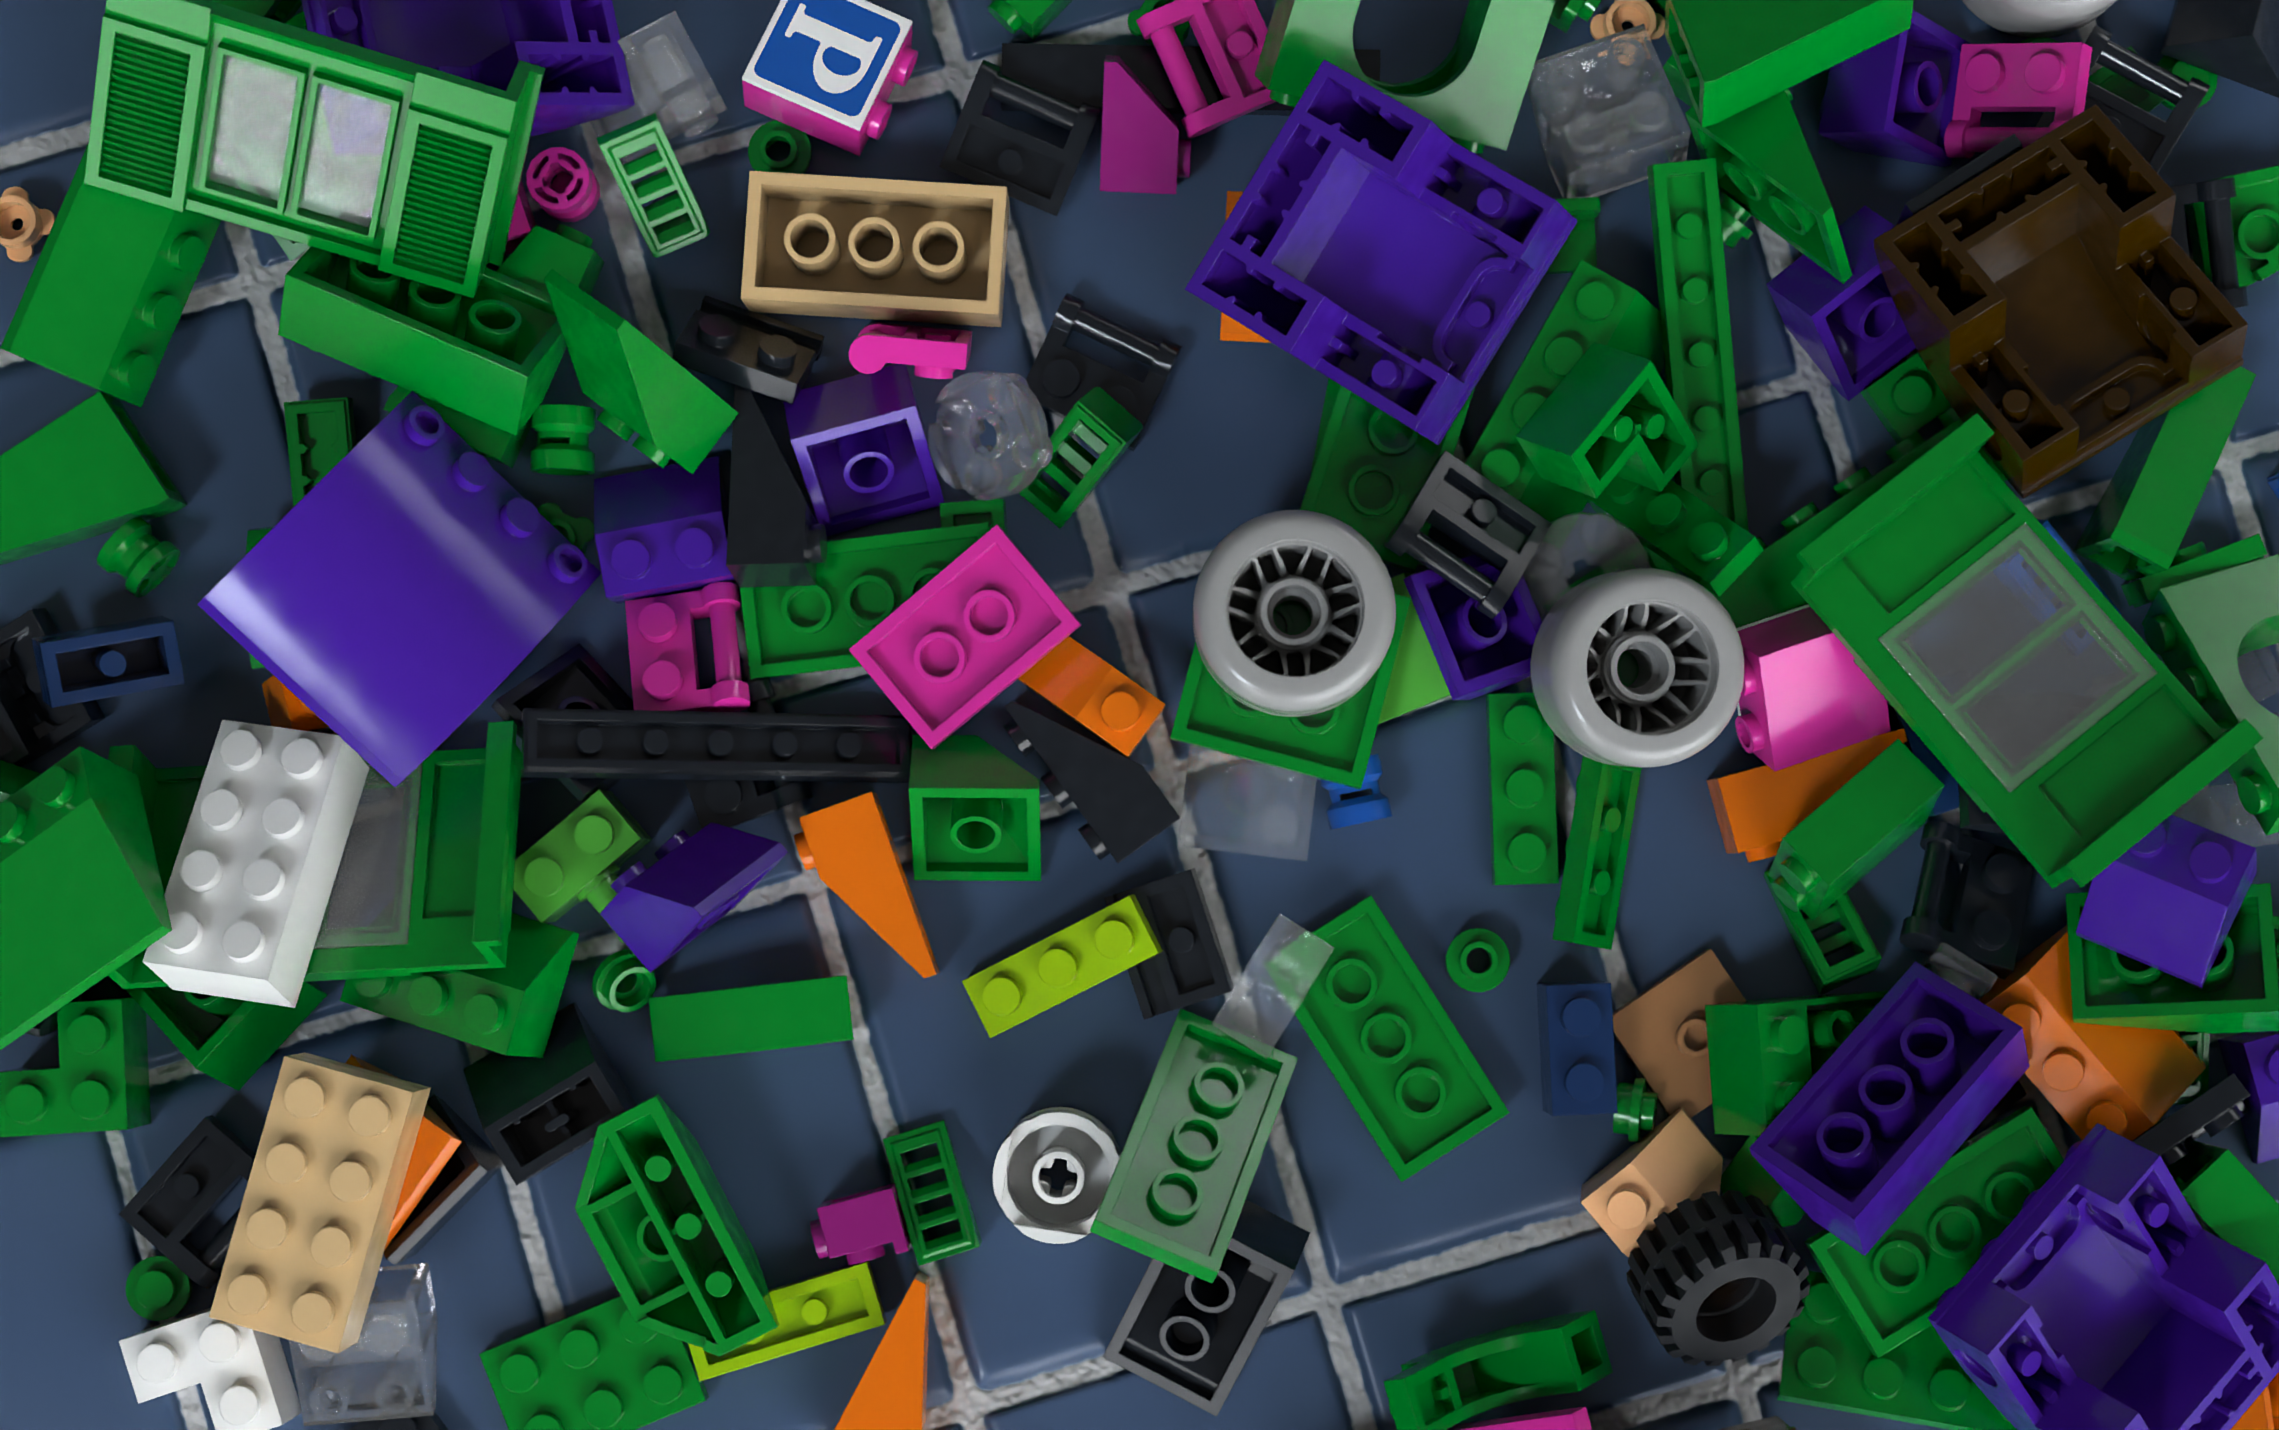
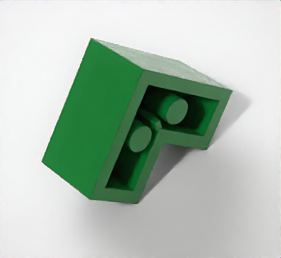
[1515,342,1699,499]
[0,997,151,1137]

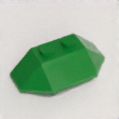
[575,1094,779,1357]

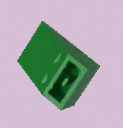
[1705,990,1889,1136]

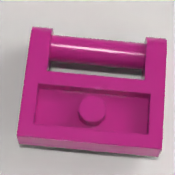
[1136,0,1276,139]
[1944,42,2092,159]
[848,322,972,379]
[625,582,750,712]

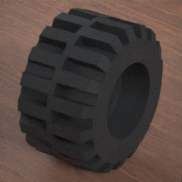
[1626,1190,1810,1366]

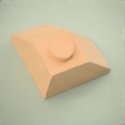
[1581,1107,1723,1258]

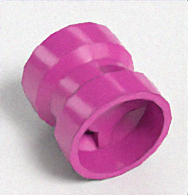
[526,147,600,222]

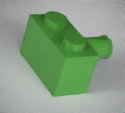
[513,789,652,943]

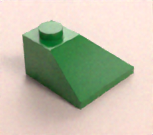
[909,735,1042,881]

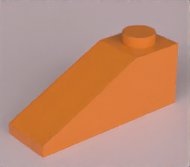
[1017,636,1166,759]
[1706,728,1907,862]
[794,792,940,979]
[834,1271,930,1430]

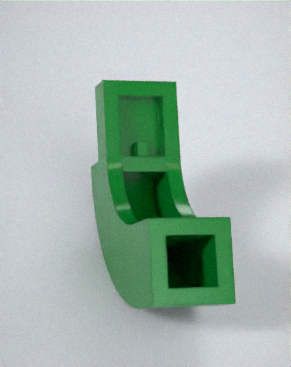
[1383,1310,1613,1430]

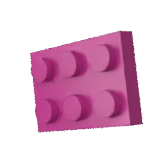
[849,525,1082,749]

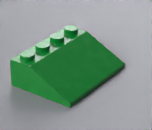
[0,746,172,1050]

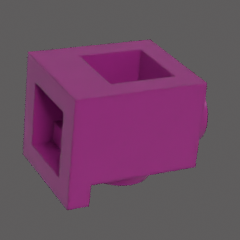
[810,1183,912,1265]

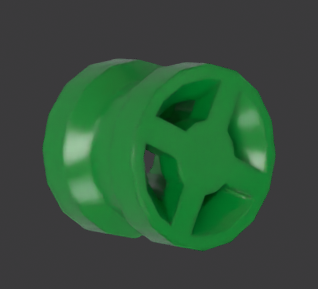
[96,517,180,598]

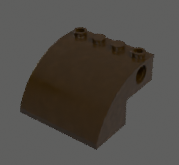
[1874,104,2248,499]

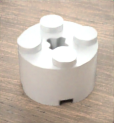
[993,1107,1121,1244]

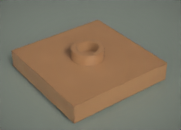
[1613,948,1746,1118]

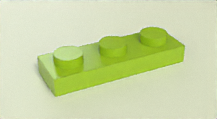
[962,894,1163,1038]
[688,1261,887,1382]

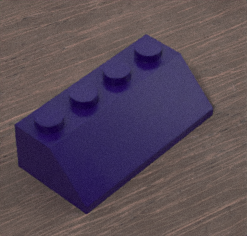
[1749,961,2030,1256]

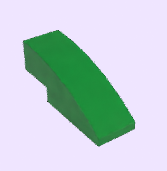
[648,975,854,1062]

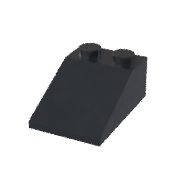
[1103,1200,1310,1417]

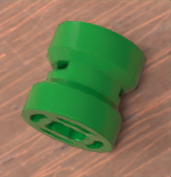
[530,404,596,476]

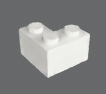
[119,1308,303,1430]

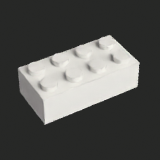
[142,720,369,1008]

